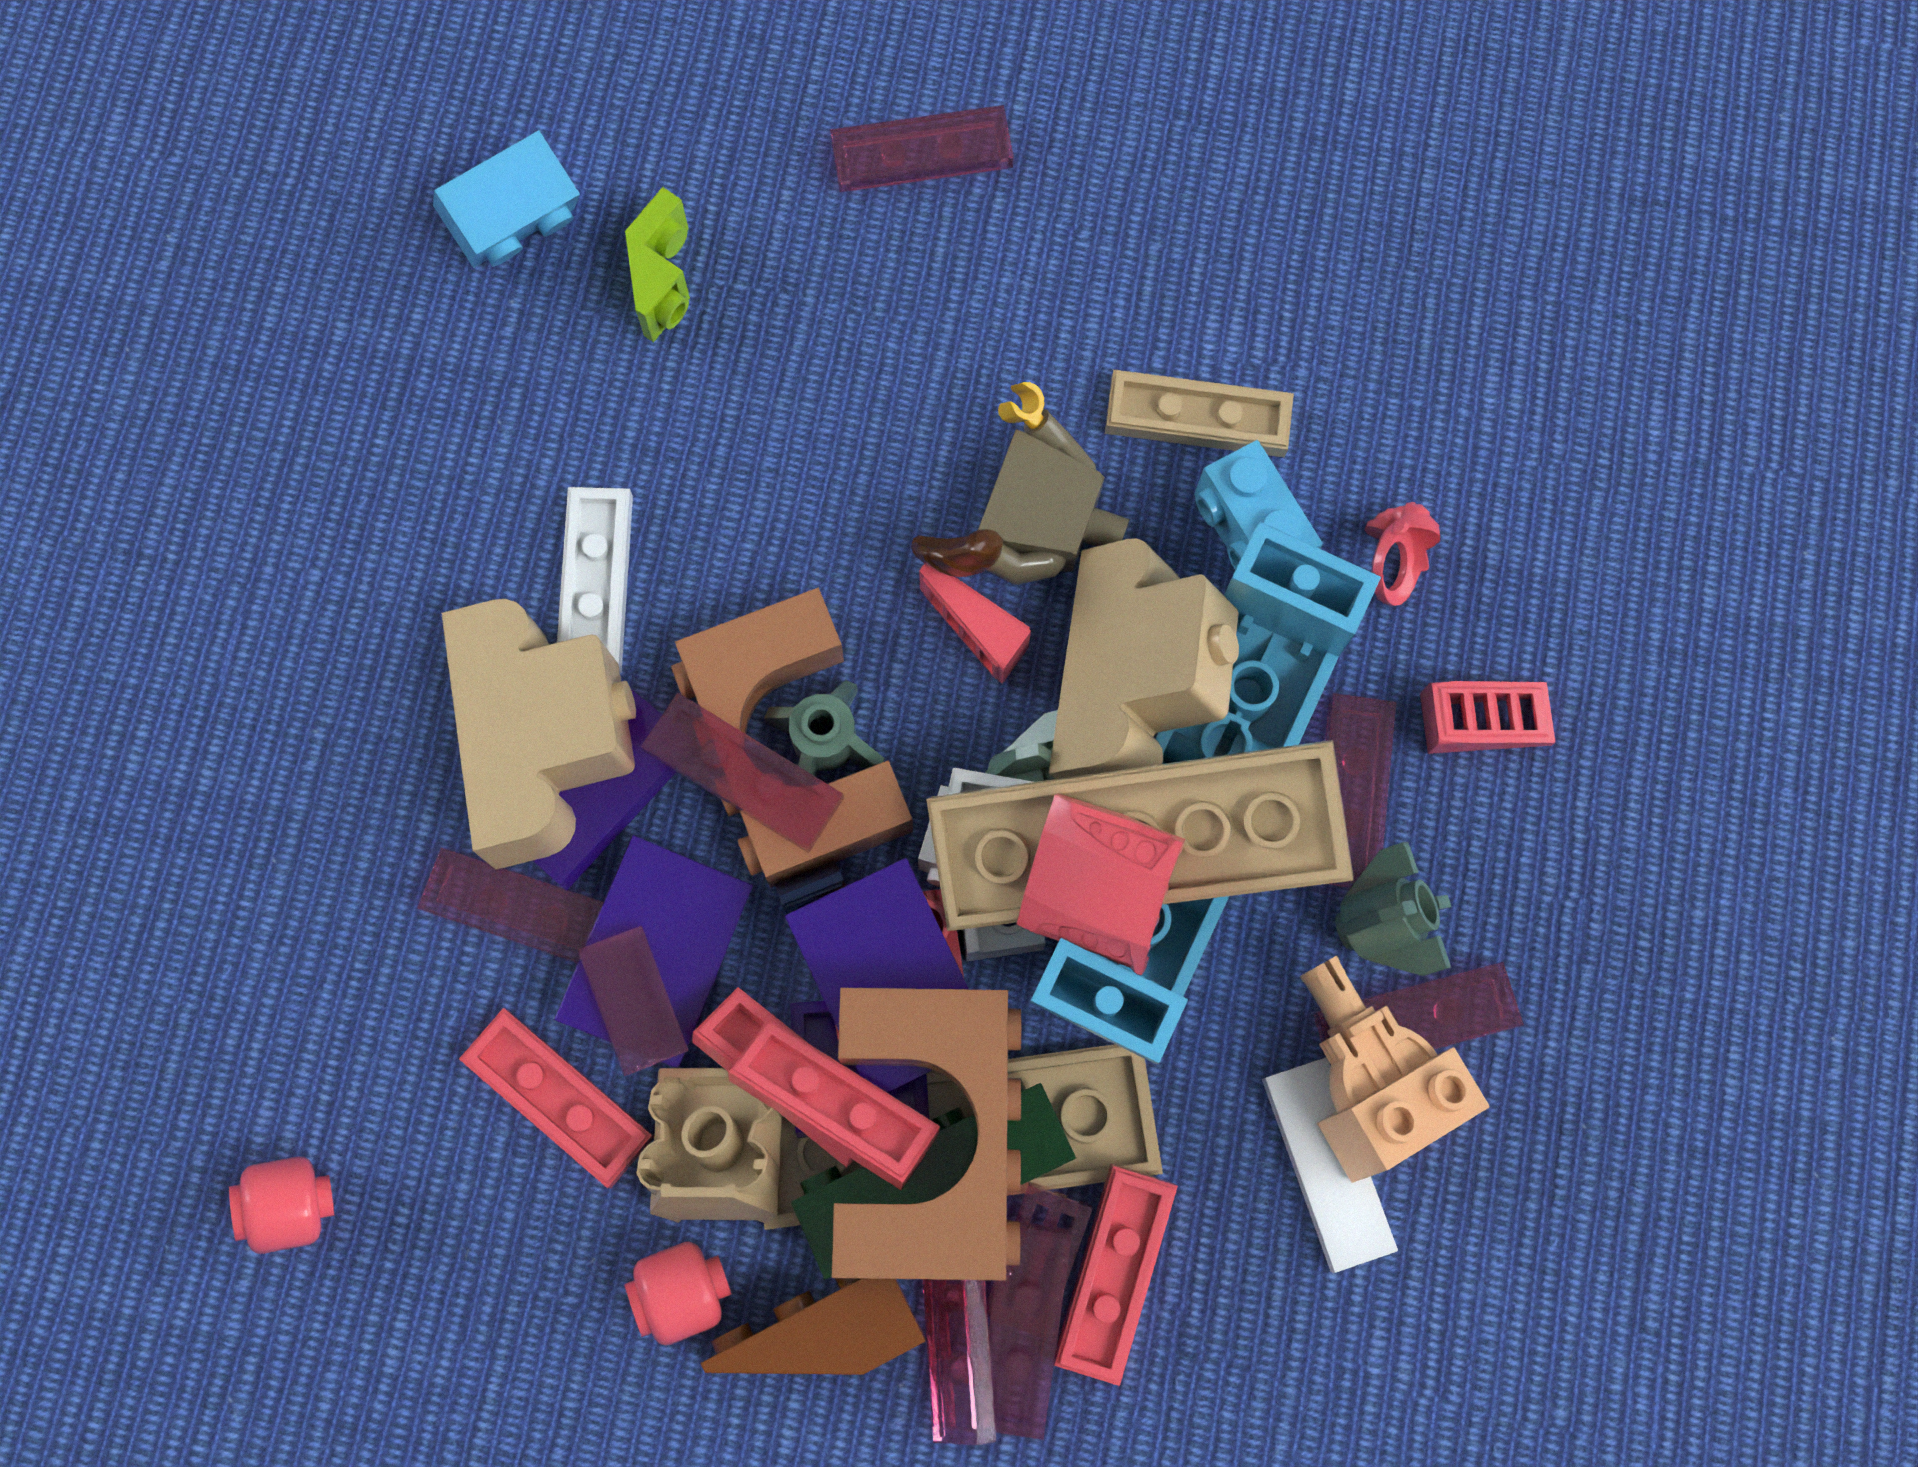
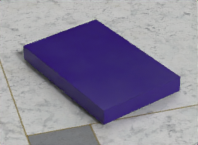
[533,689,699,891]
[553,835,753,1068]
[785,858,969,1092]

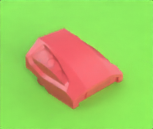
[1017,793,1185,975]

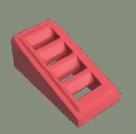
[919,564,1031,683]
[1420,681,1556,754]

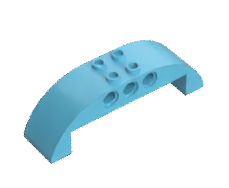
[1030,521,1381,1064]

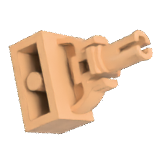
[1300,956,1490,1183]

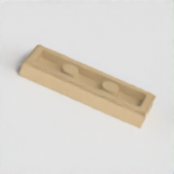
[1105,369,1294,457]

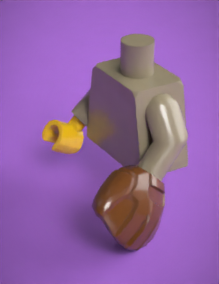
[911,382,1130,585]

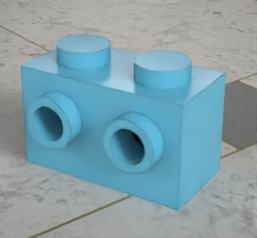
[433,130,580,268]
[1194,439,1323,570]

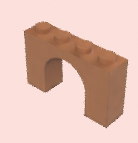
[671,587,913,888]
[832,988,1021,1280]

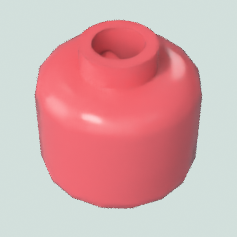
[229,1156,335,1254]
[624,1242,731,1346]

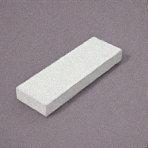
[557,487,633,673]
[1262,1057,1398,1273]

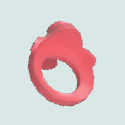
[1364,502,1440,606]

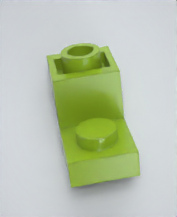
[625,187,690,343]

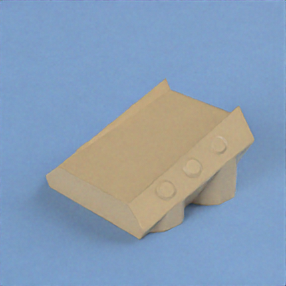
[636,1068,782,1224]

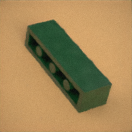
[791,1079,1077,1280]

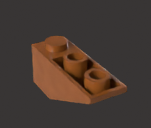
[700,1278,926,1375]

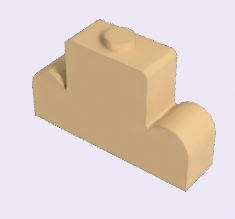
[1049,538,1239,779]
[442,599,636,870]

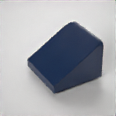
[775,860,845,915]

